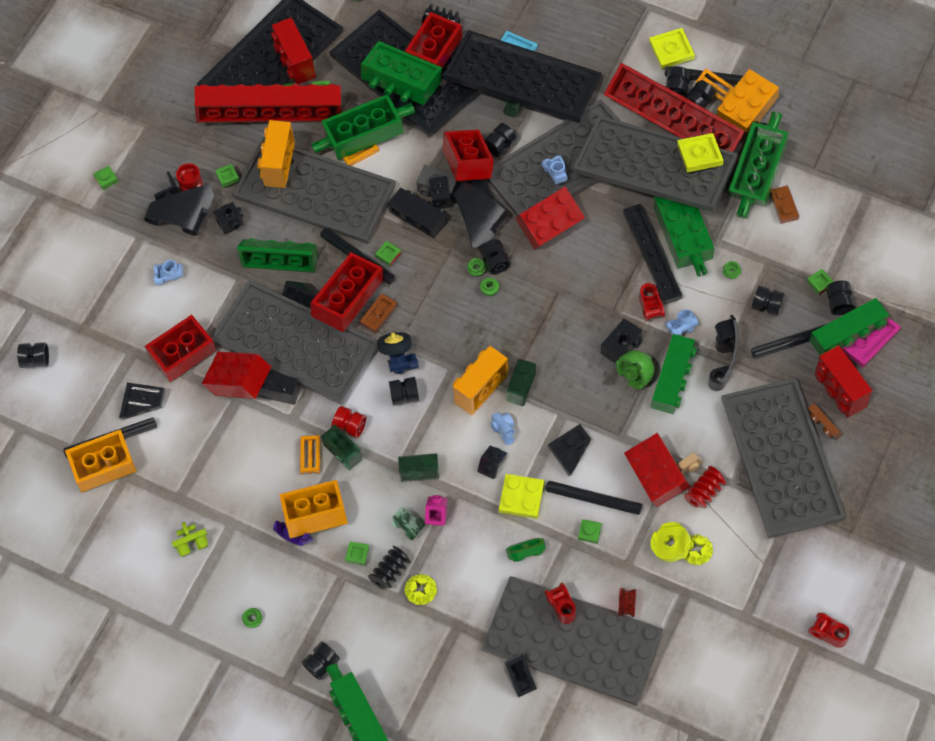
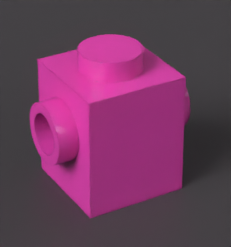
[425,495,448,525]

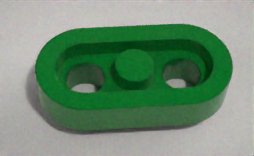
[506,538,546,562]

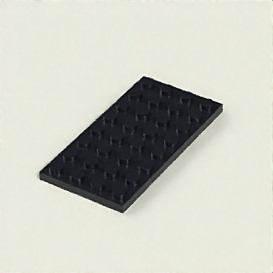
[197,0,343,124]
[329,9,480,138]
[443,30,602,123]

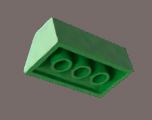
[237,238,318,273]

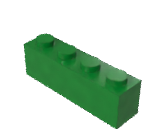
[810,298,889,355]
[651,334,697,414]

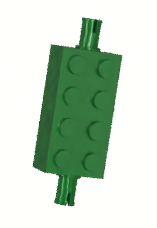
[311,94,415,160]
[729,111,789,219]
[653,196,714,277]
[326,663,388,741]

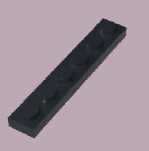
[623,203,682,305]

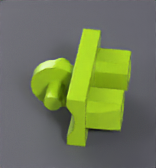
[171,521,208,557]

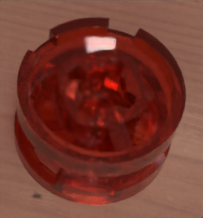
[618,588,636,617]

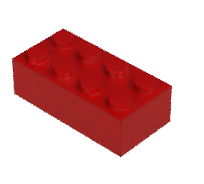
[311,252,383,332]

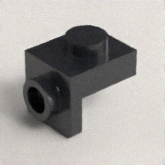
[477,445,507,479]

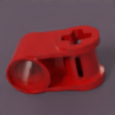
[639,283,665,322]
[544,582,576,624]
[808,613,850,648]

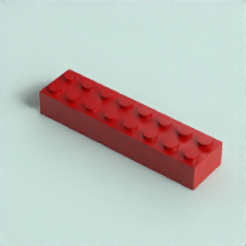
[604,63,749,153]
[194,84,341,123]

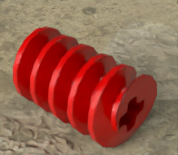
[684,466,726,509]

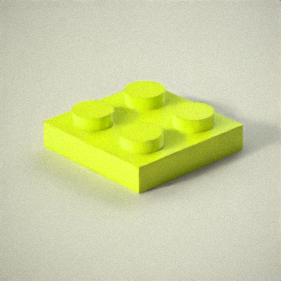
[649,28,695,69]
[677,133,724,173]
[499,474,544,519]

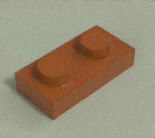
[770,185,799,224]
[360,294,398,334]
[808,403,843,440]

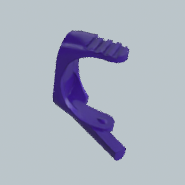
[273,520,314,546]

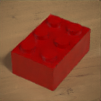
[405,12,462,69]
[271,17,316,85]
[442,129,494,181]
[515,186,585,250]
[145,314,217,383]
[815,345,873,418]
[201,352,272,399]
[624,432,691,507]

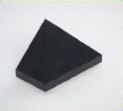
[282,281,318,309]
[504,653,537,698]

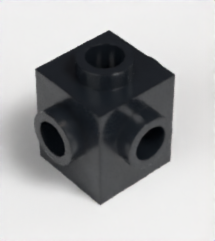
[214,202,244,234]

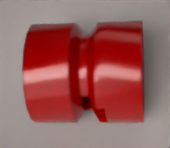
[176,163,203,192]
[331,406,367,439]

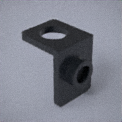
[154,171,179,200]
[429,176,452,209]

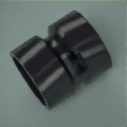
[666,66,691,97]
[685,81,716,109]
[484,123,517,157]
[479,239,511,275]
[826,280,855,316]
[751,285,784,316]
[17,342,49,368]
[389,377,419,406]
[301,641,340,680]

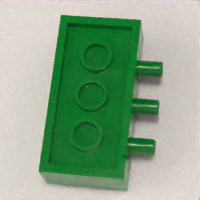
[361,41,442,105]

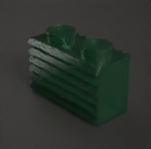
[506,359,536,406]
[321,425,362,470]
[398,453,440,482]

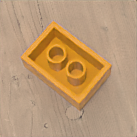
[717,69,779,137]
[258,120,295,188]
[453,346,509,416]
[65,429,137,493]
[279,480,348,538]

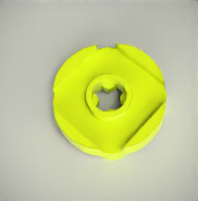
[650,522,691,562]

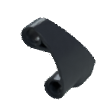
[144,185,215,236]
[708,315,738,391]

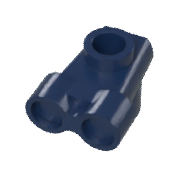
[387,353,419,374]

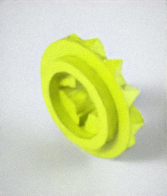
[684,533,713,565]
[404,573,437,605]

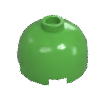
[616,350,655,389]

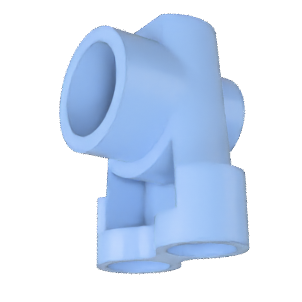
[541,156,567,184]
[153,260,183,285]
[665,309,699,336]
[490,412,515,445]

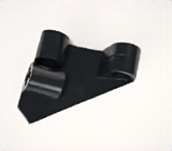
[452,182,508,248]

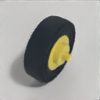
[377,332,412,355]

